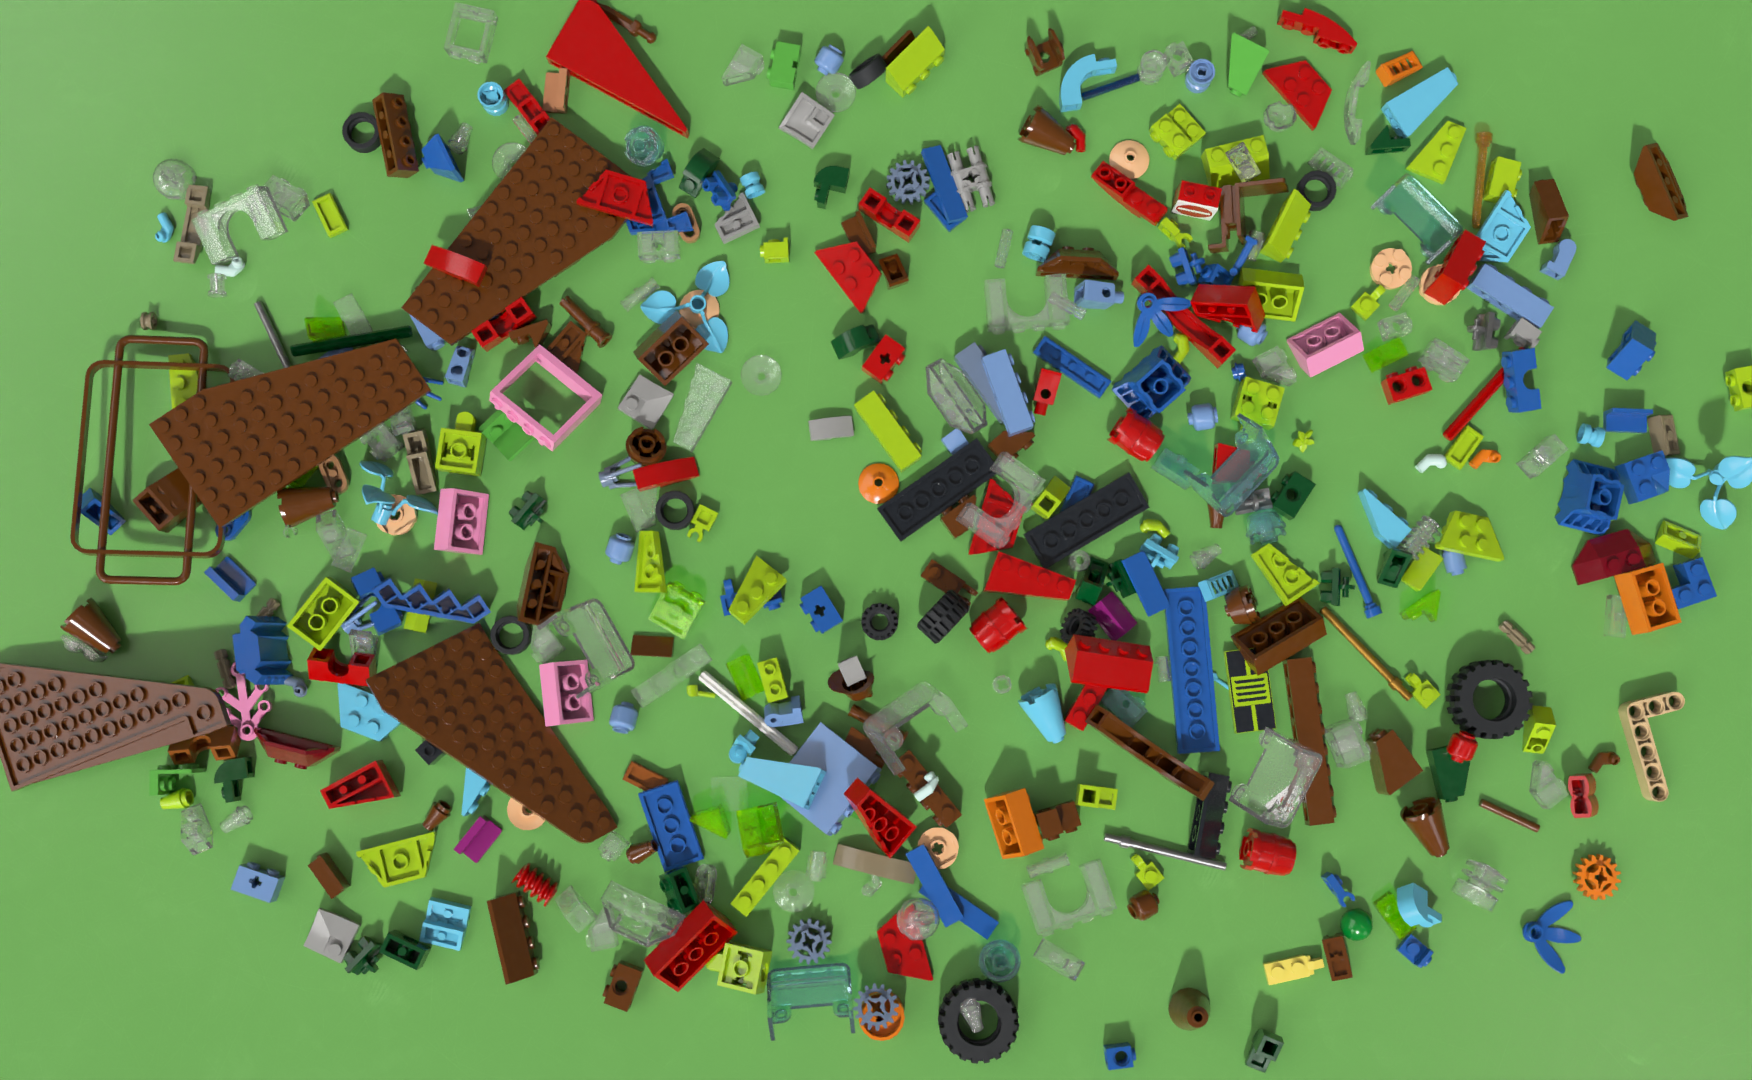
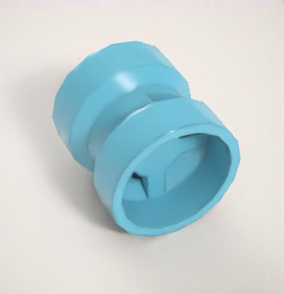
[740,172,765,199]
[1577,423,1605,448]

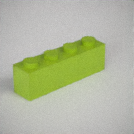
[854,390,922,473]
[730,836,800,917]

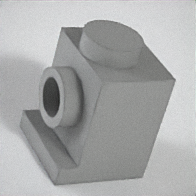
[1504,318,1542,348]

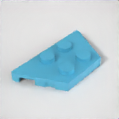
[1476,190,1531,262]
[338,683,401,742]

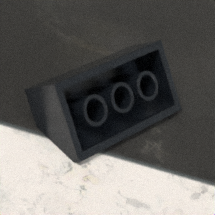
[1187,771,1232,859]

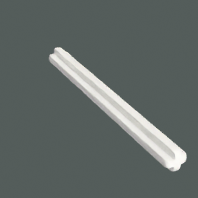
[699,671,798,756]

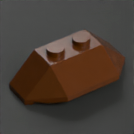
[1634,143,1689,221]
[1036,246,1119,281]
[517,542,569,626]

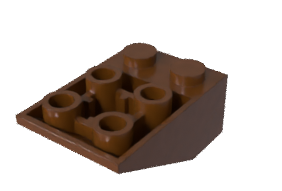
[132,468,202,533]

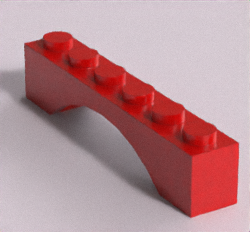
[1131,265,1236,369]

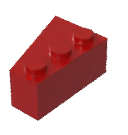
[1424,229,1486,305]
[1190,284,1265,333]
[320,760,401,809]

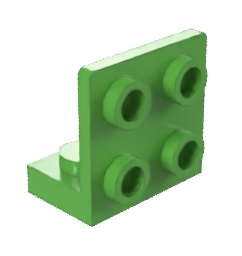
[478,409,535,461]
[149,764,206,796]

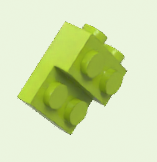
[1149,104,1206,160]

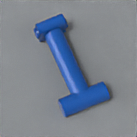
[1230,236,1259,276]

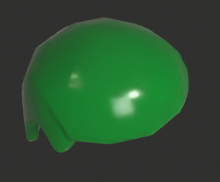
[1340,908,1373,941]

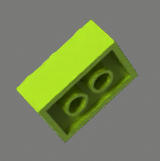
[886,26,945,98]
[1201,135,1270,188]
[1259,189,1311,263]
[1238,268,1305,322]
[287,576,360,651]

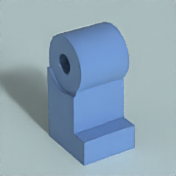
[1540,239,1577,280]
[445,345,475,388]
[764,695,804,727]

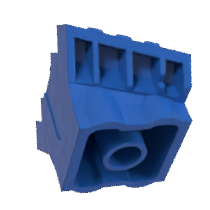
[1112,345,1191,419]
[1555,459,1625,536]
[232,616,293,685]

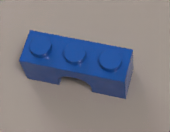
[1501,348,1542,413]
[351,568,403,636]

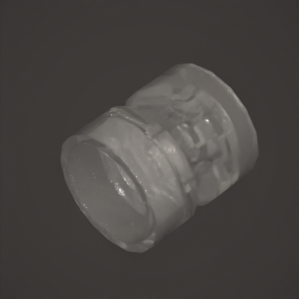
[1137,50,1167,85]

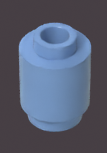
[1442,550,1467,576]

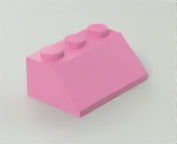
[1286,313,1364,378]
[434,488,489,555]
[539,660,594,726]

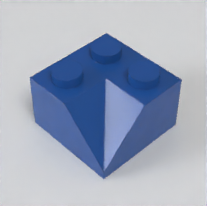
[1615,450,1670,505]

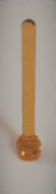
[1472,132,1493,229]

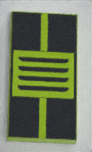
[1224,648,1277,734]

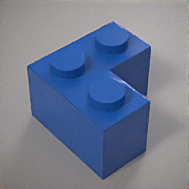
[1606,320,1657,380]
[1671,557,1717,609]

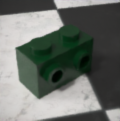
[659,866,700,915]

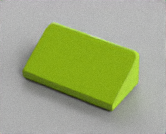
[1655,520,1702,559]
[1401,547,1444,592]

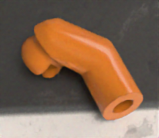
[1469,449,1501,469]

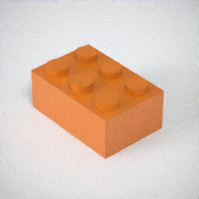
[1614,563,1681,635]
[984,788,1045,859]

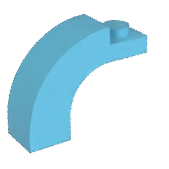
[1059,54,1117,112]

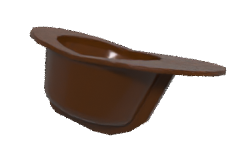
[827,670,875,701]

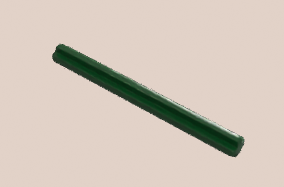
[290,325,413,357]

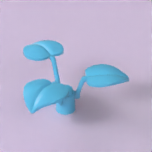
[641,261,730,353]
[1666,456,1752,530]
[360,460,438,525]

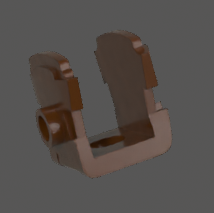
[1024,28,1065,76]

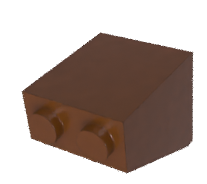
[1365,728,1423,795]

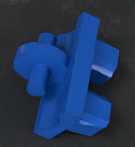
[702,170,738,211]
[1169,247,1205,286]

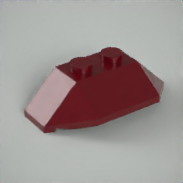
[1571,529,1656,585]
[254,727,341,769]

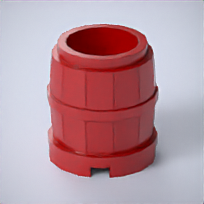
[1107,407,1165,462]
[969,596,1028,654]
[1239,828,1296,876]

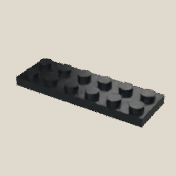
[877,438,1000,542]
[1023,472,1150,569]

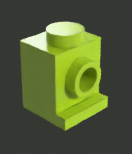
[760,237,789,263]

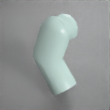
[215,257,245,277]
[1415,454,1447,473]
[914,771,939,802]

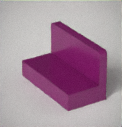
[1088,592,1137,641]
[454,815,503,863]

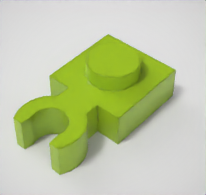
[687,504,719,543]

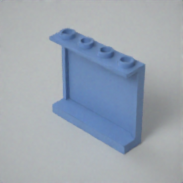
[781,722,882,836]

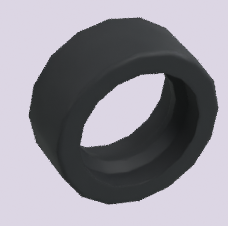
[849,54,888,89]
[342,112,381,153]
[1296,170,1337,211]
[655,491,695,530]
[490,616,532,655]

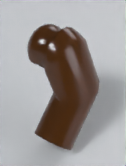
[1588,751,1620,774]

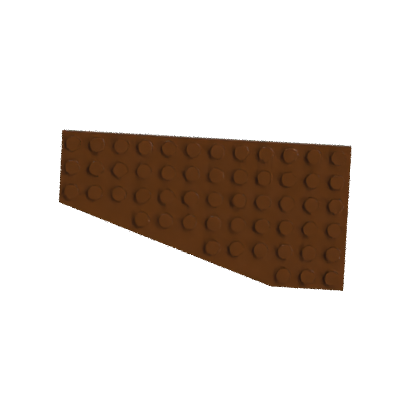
[401,117,649,346]
[149,339,432,528]

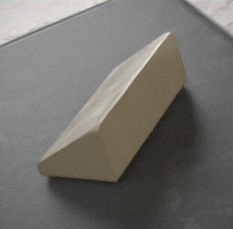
[1647,414,1680,456]

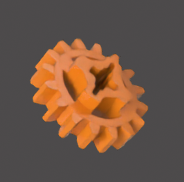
[1573,854,1621,900]

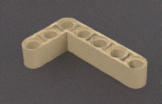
[1618,692,1685,802]

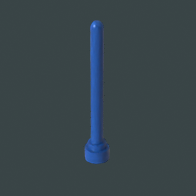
[1334,525,1383,619]

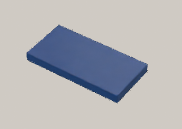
[638,779,704,872]

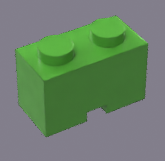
[767,41,801,90]

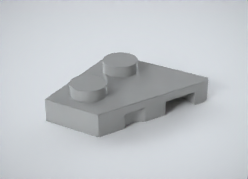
[714,192,760,244]

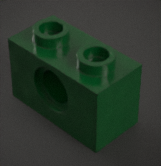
[1270,471,1316,520]
[379,930,432,970]

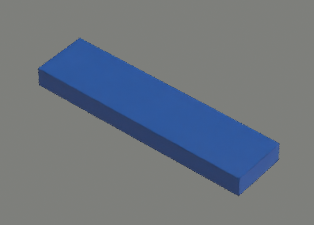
[921,145,968,224]
[1033,336,1111,399]
[906,843,964,928]
[918,885,999,940]

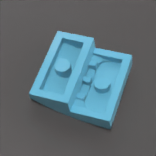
[420,897,472,951]

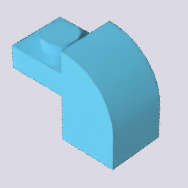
[1397,883,1442,927]

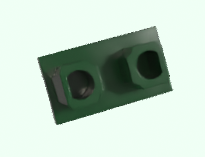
[509,491,548,530]
[1106,559,1136,598]
[1320,568,1355,606]
[343,936,382,975]

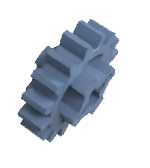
[886,160,930,205]
[786,918,832,965]
[853,983,899,1031]

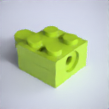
[1230,376,1285,443]
[435,412,487,476]
[706,942,772,995]

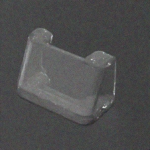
[1229,727,1323,828]

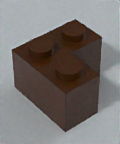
[1033,800,1081,841]

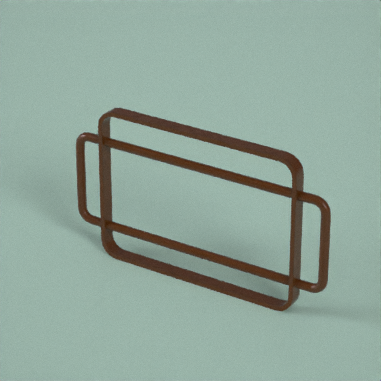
[70,335,236,585]

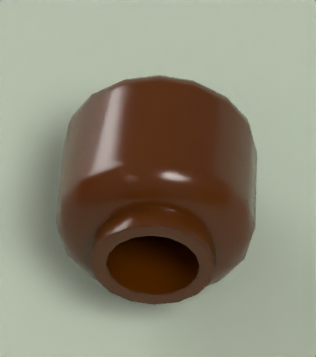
[1127,890,1160,921]

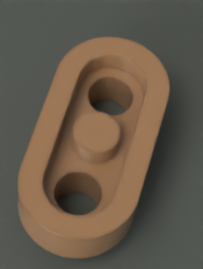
[672,203,700,243]
[319,455,349,494]

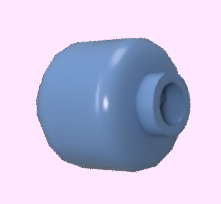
[815,44,844,76]
[1236,322,1268,346]
[1187,403,1218,431]
[605,533,635,565]
[609,702,639,734]

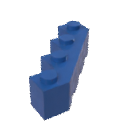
[372,577,491,624]

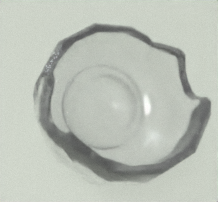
[1264,101,1297,132]

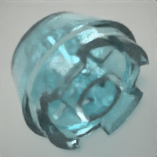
[624,126,664,167]
[1246,509,1286,545]
[979,939,1021,982]

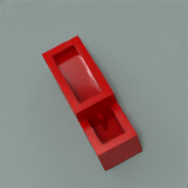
[423,245,488,287]
[633,457,700,492]

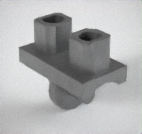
[1467,312,1501,351]
[1232,488,1273,515]

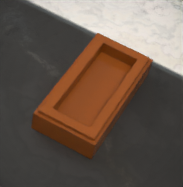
[623,761,669,791]

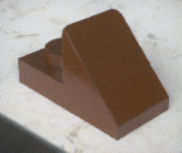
[878,254,909,290]
[508,319,552,348]

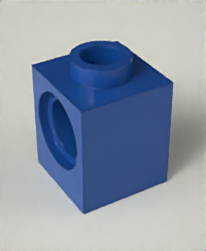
[1103,1042,1136,1070]

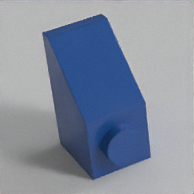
[81,487,126,535]

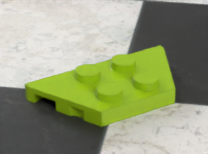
[1435,510,1504,562]
[356,831,437,888]

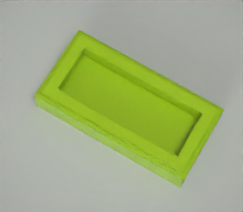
[312,193,349,238]
[1444,425,1484,470]

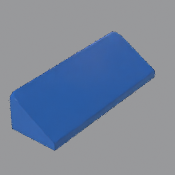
[1122,551,1170,617]

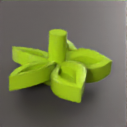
[1292,430,1315,453]

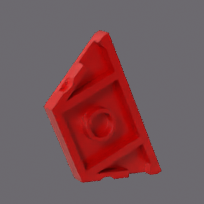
[1262,60,1332,131]
[576,169,654,227]
[814,242,882,314]
[968,479,1024,555]
[877,901,933,981]

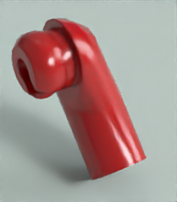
[1065,124,1086,152]

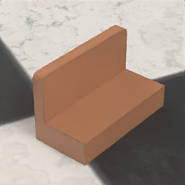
[542,68,571,114]

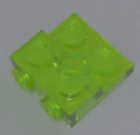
[648,581,706,640]

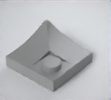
[778,92,835,150]
[618,374,674,430]
[303,908,361,964]

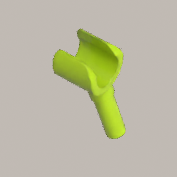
[687,685,716,698]

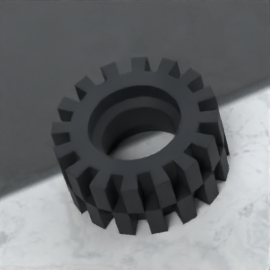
[861,603,898,640]
[1060,608,1098,644]

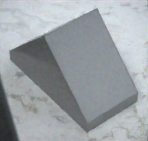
[838,655,866,686]

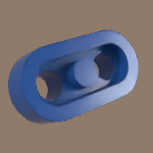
[215,510,252,541]

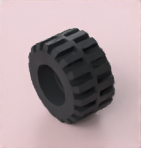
[917,590,970,644]

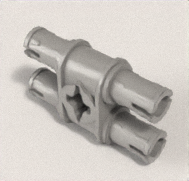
[947,146,995,213]

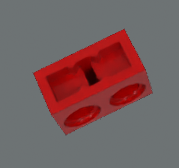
[1381,366,1433,405]

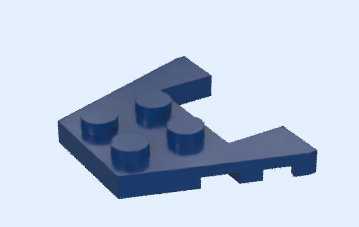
[626,159,694,235]

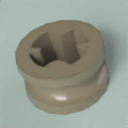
[140,312,157,330]

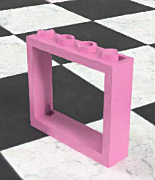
[489,344,602,452]

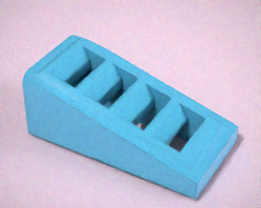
[1198,570,1239,602]

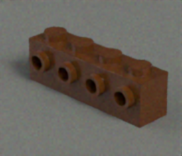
[372,92,419,178]
[893,750,962,828]

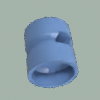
[1185,59,1215,93]

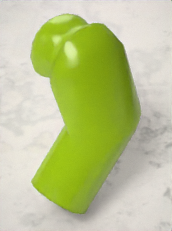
[1173,333,1190,364]
[1140,519,1171,539]
[1045,637,1068,661]

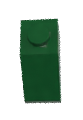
[1075,556,1109,606]

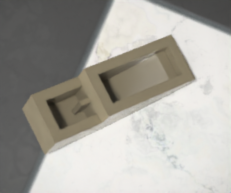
[403,428,437,495]

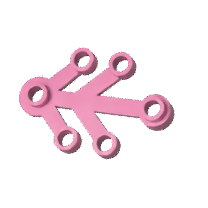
[215,662,272,741]

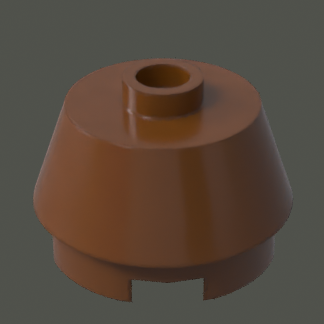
[626,427,666,467]
[1224,585,1261,624]

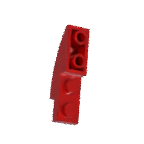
[1277,8,1357,54]
[1091,161,1168,226]

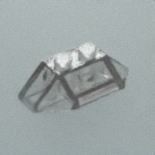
[926,358,988,434]
[601,881,686,948]

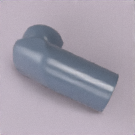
[284,676,308,697]

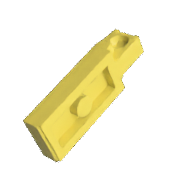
[1263,955,1324,985]

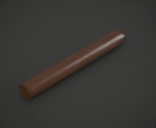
[1479,799,1540,833]

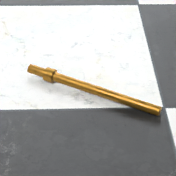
[1319,606,1413,701]

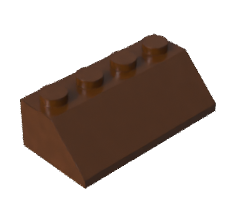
[1231,597,1327,676]
[487,891,540,985]

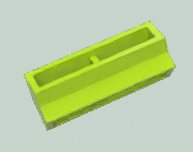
[404,578,437,633]

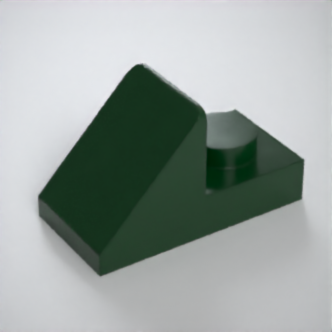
[1365,125,1411,155]
[1377,547,1412,588]

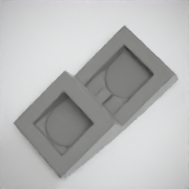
[808,416,854,441]

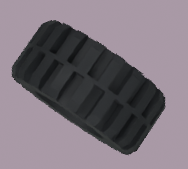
[1445,660,1533,739]
[938,978,1019,1064]

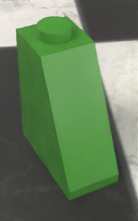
[1227,33,1270,98]

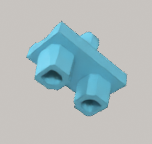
[1139,533,1179,569]
[729,730,760,764]

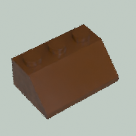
[633,310,709,386]

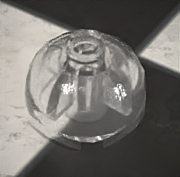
[153,158,197,200]
[897,898,940,940]

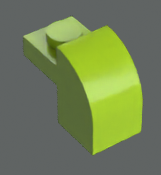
[1075,784,1118,810]

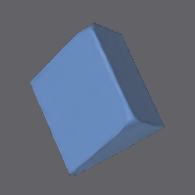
[941,427,969,455]

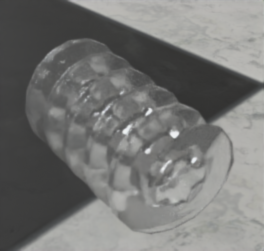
[1397,515,1441,561]

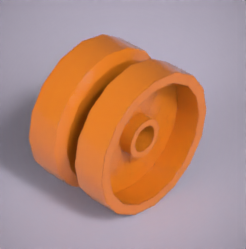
[858,990,905,1041]

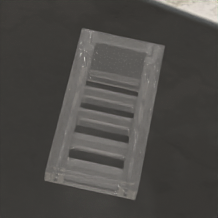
[1308,147,1354,189]

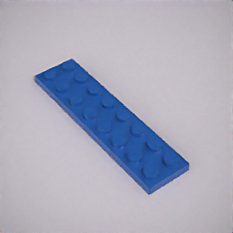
[1163,587,1220,754]

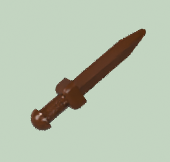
[599,3,657,44]

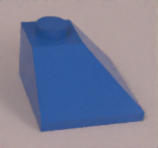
[421,133,464,182]

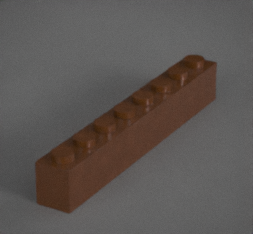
[1282,657,1337,826]

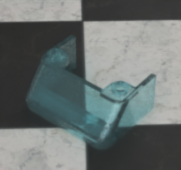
[1371,173,1463,265]
[1183,413,1279,517]
[767,963,855,1041]

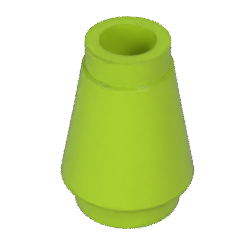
[160,788,194,810]

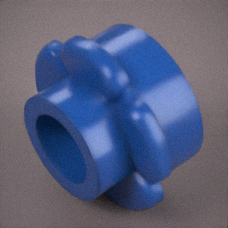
[1231,362,1247,382]

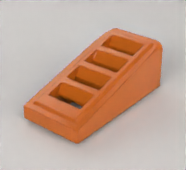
[1376,51,1423,87]

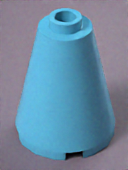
[1018,683,1066,743]

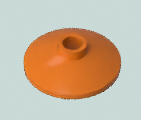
[858,463,899,504]

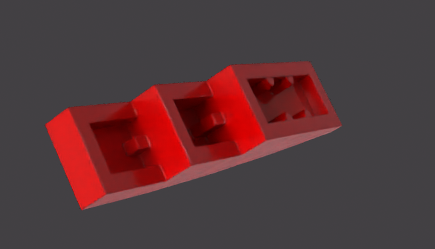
[503,79,550,135]

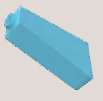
[1381,67,1458,138]
[738,757,826,810]

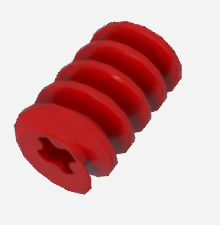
[511,863,558,907]

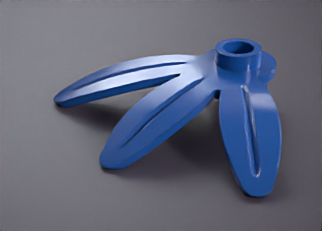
[1133,292,1191,347]
[1522,900,1581,974]

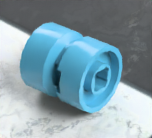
[477,82,509,116]
[1022,225,1055,262]

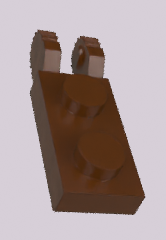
[921,559,978,606]

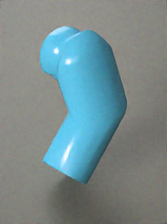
[155,212,174,243]

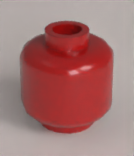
[1447,730,1478,763]

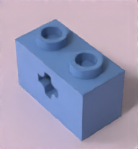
[231,862,285,903]

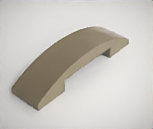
[173,184,210,264]
[833,844,916,884]

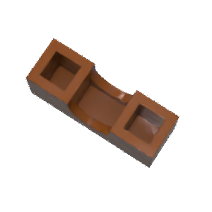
[168,726,241,765]

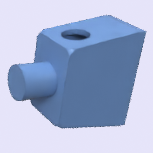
[1073,280,1124,309]

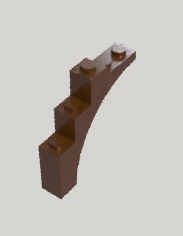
[1085,704,1215,801]

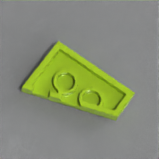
[1406,121,1466,184]
[634,531,667,593]
[1250,543,1320,606]

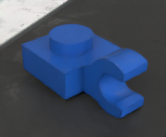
[720,579,737,616]
[1321,872,1355,907]

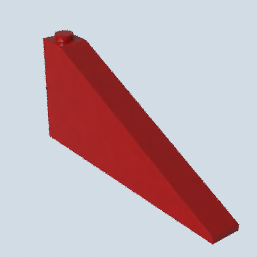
[546,0,689,139]

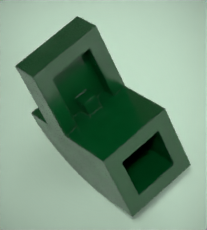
[679,148,720,198]
[814,166,850,209]
[831,324,881,360]
[214,757,254,803]
[1245,1028,1284,1073]

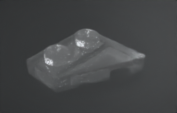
[620,487,657,533]

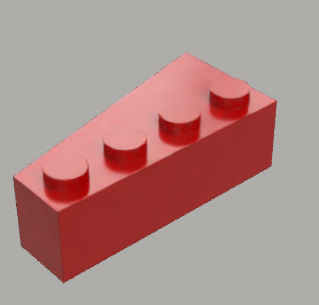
[983,551,1076,601]
[843,777,917,858]

